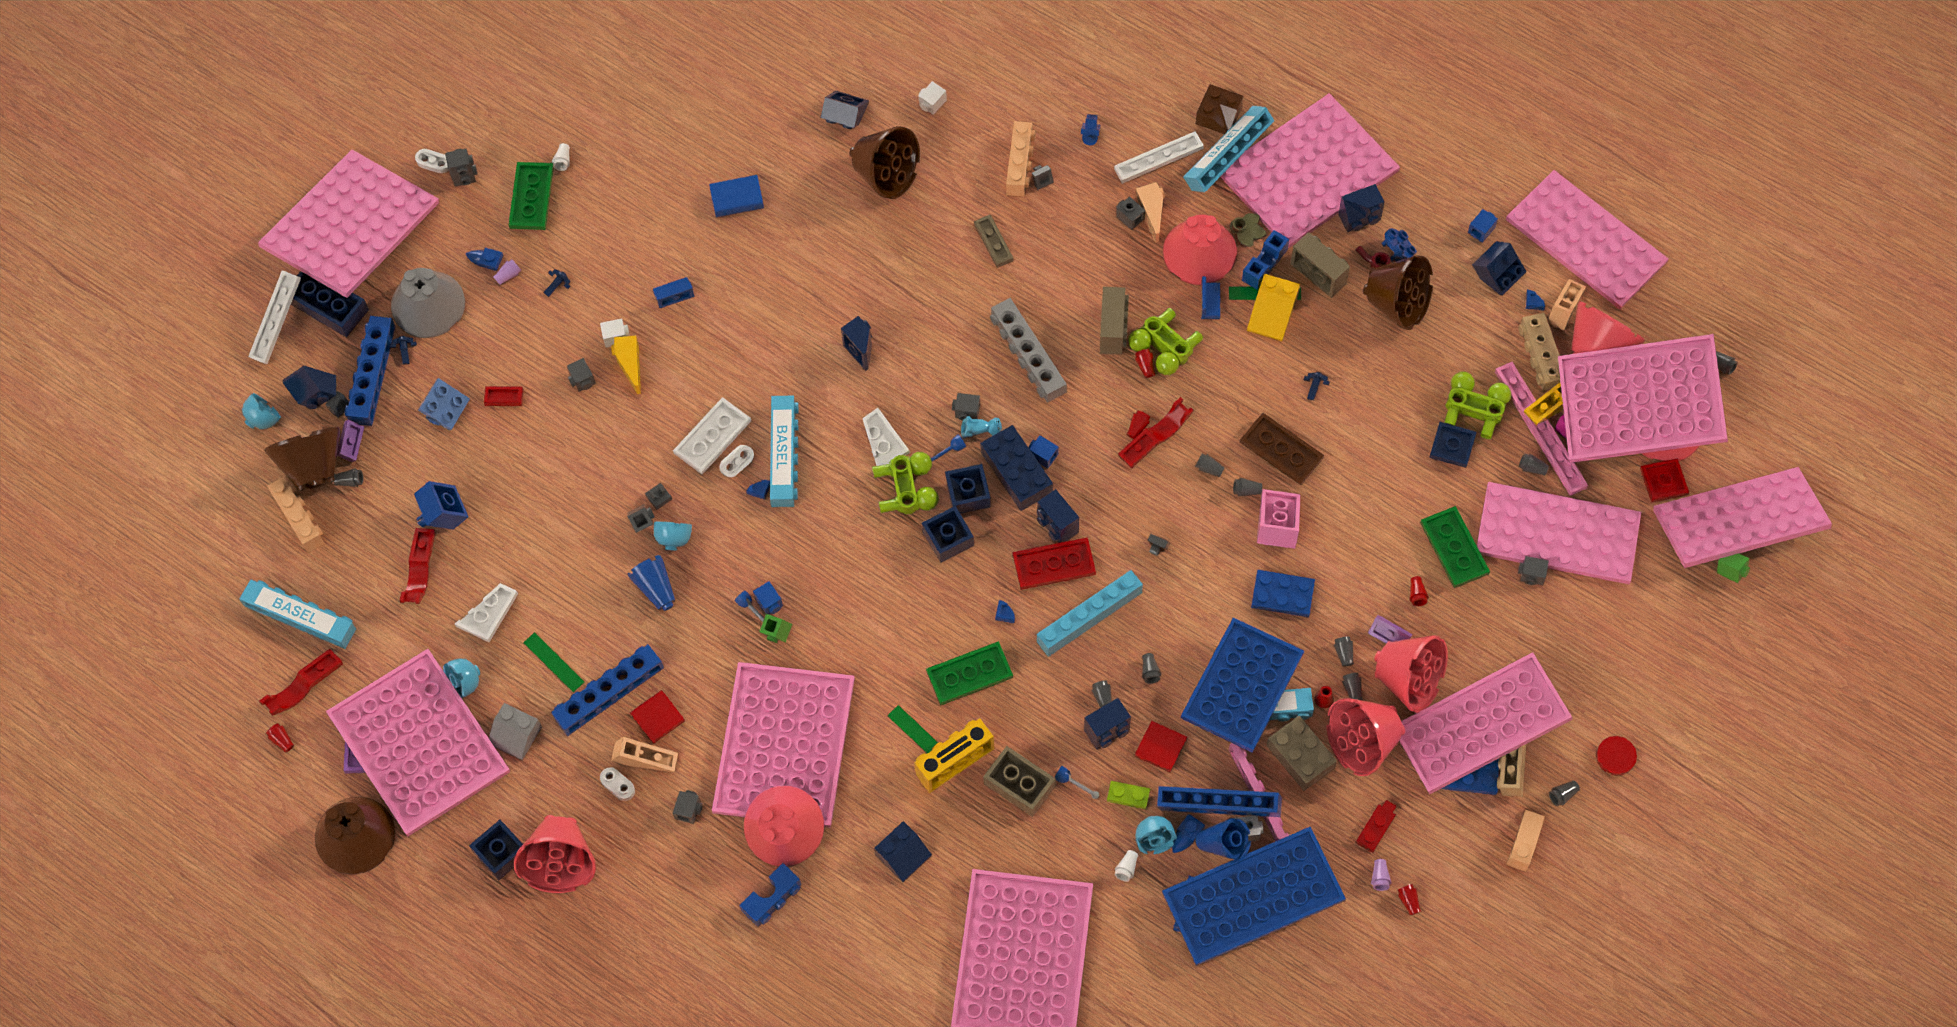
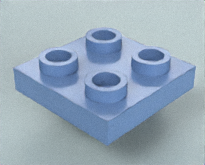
[418,378,470,431]

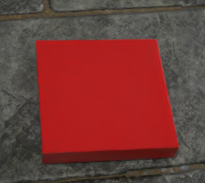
[1640,458,1689,503]
[630,690,685,744]
[1134,720,1187,773]

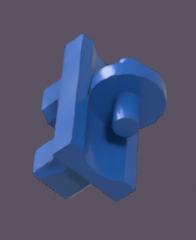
[1081,114,1101,146]

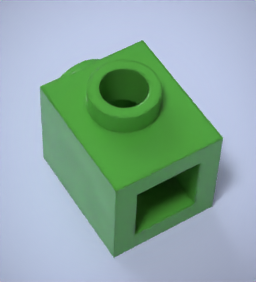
[1717,553,1750,583]
[759,614,793,643]

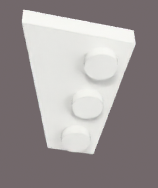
[862,408,910,466]
[455,583,518,642]

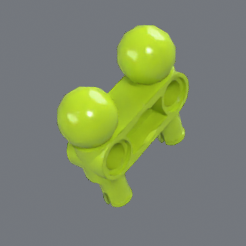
[1128,308,1203,375]
[1444,371,1512,439]
[872,452,939,514]

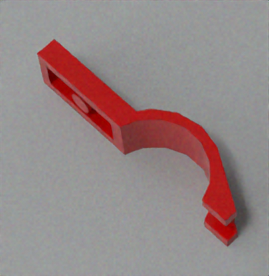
[1118,397,1194,469]
[399,528,436,604]
[259,649,343,716]

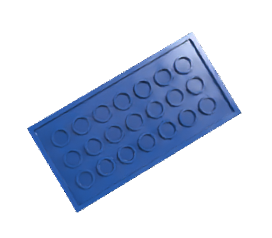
[1162,826,1346,966]

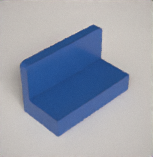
[1201,276,1220,319]
[653,277,695,308]

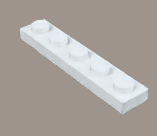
[1114,131,1204,184]
[248,270,301,364]

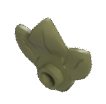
[1230,213,1266,247]

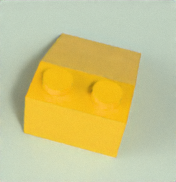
[1247,274,1300,341]

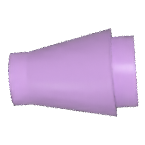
[493,259,521,285]
[1371,859,1391,891]

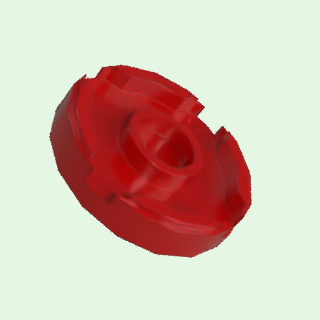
[1596,736,1637,776]

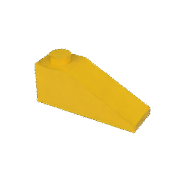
[611,335,641,394]
[1523,382,1563,425]

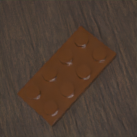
[1240,413,1324,485]

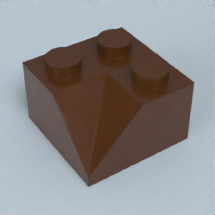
[1196,84,1243,134]

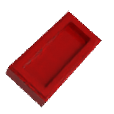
[484,386,524,406]

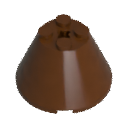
[849,126,920,199]
[1363,255,1433,330]
[264,427,340,491]
[315,797,395,875]

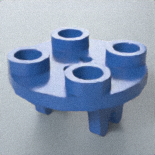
[1382,228,1417,262]

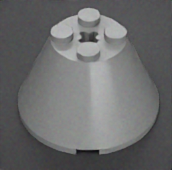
[391,268,465,338]

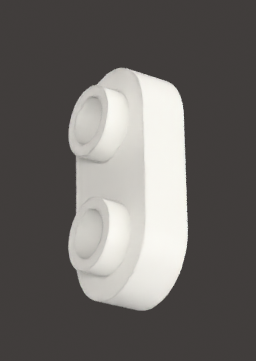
[415,149,448,173]
[720,445,754,477]
[600,767,635,801]

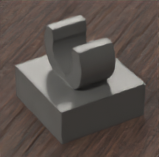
[1032,165,1054,190]
[325,391,349,418]
[645,483,672,510]
[1148,534,1170,556]

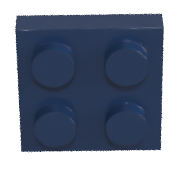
[1429,422,1477,468]

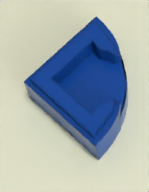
[1525,289,1545,311]
[746,480,770,500]
[995,600,1015,623]

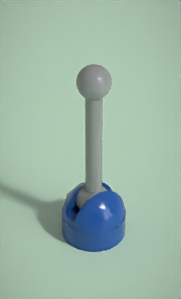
[735,591,764,622]
[1054,766,1099,799]

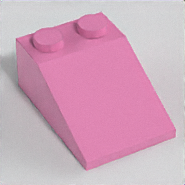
[1257,489,1300,549]

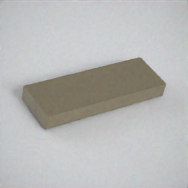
[974,215,1014,268]

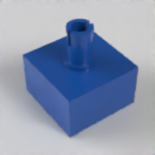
[414,481,468,530]

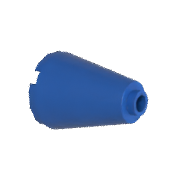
[627,555,675,611]
[1196,818,1251,859]

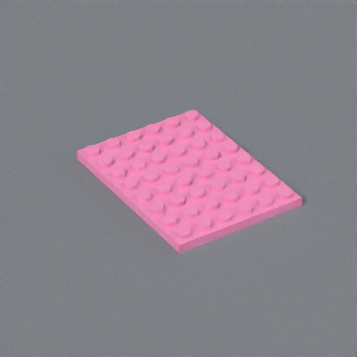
[1220,93,1400,248]
[258,150,439,298]
[1558,334,1728,463]
[326,649,510,837]
[712,662,855,828]
[951,869,1093,1027]

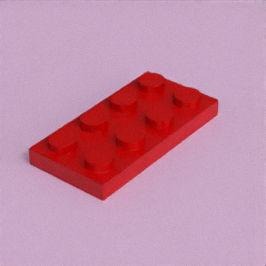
[1012,537,1096,590]

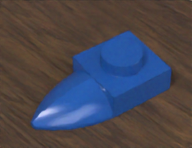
[466,248,503,271]
[1172,814,1205,853]

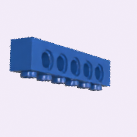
[345,316,396,426]
[551,644,664,736]
[1157,786,1282,817]

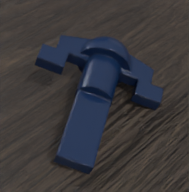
[543,269,571,297]
[390,336,417,365]
[1304,372,1330,401]

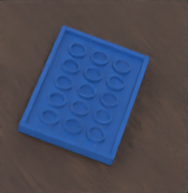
[1181,617,1304,753]

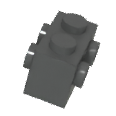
[445,148,478,187]

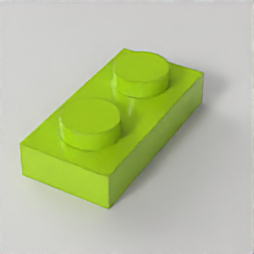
[1107,781,1150,809]

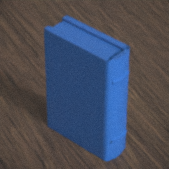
[709,175,764,218]

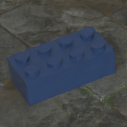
[291,271,369,338]
[980,425,1053,511]

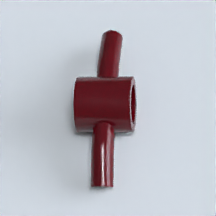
[1355,246,1390,269]

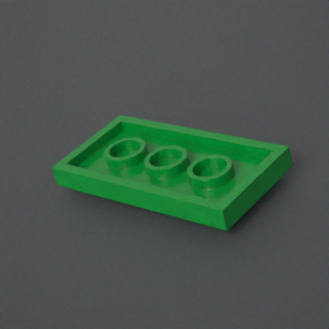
[508,162,554,230]
[1420,506,1490,588]
[926,641,1013,706]

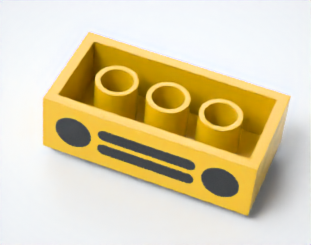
[914,718,994,794]

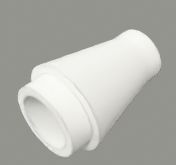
[552,143,570,171]
[1115,850,1138,882]

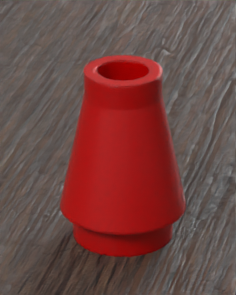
[1135,349,1155,378]
[1126,410,1150,439]
[1409,576,1429,607]
[1314,686,1334,708]
[266,723,295,753]
[1397,884,1421,916]

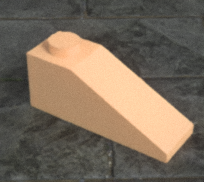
[1136,182,1165,243]
[1547,279,1586,330]
[611,737,678,772]
[1506,810,1545,872]

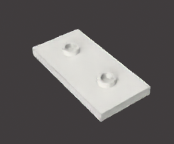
[673,397,751,474]

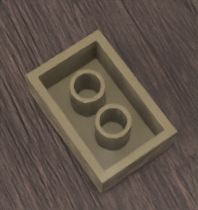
[1290,232,1350,298]
[1100,287,1129,355]
[1267,715,1337,791]
[983,746,1056,817]

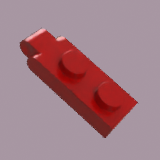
[1356,800,1397,853]

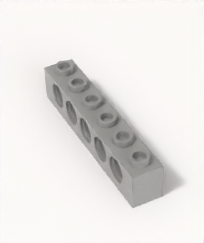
[990,298,1067,403]

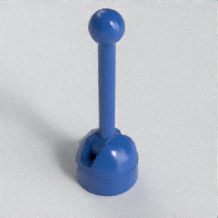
[931,434,966,462]

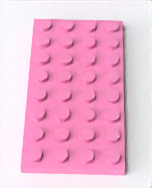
[1506,170,1668,309]
[1653,467,1832,568]
[1477,482,1641,584]
[1399,652,1573,795]

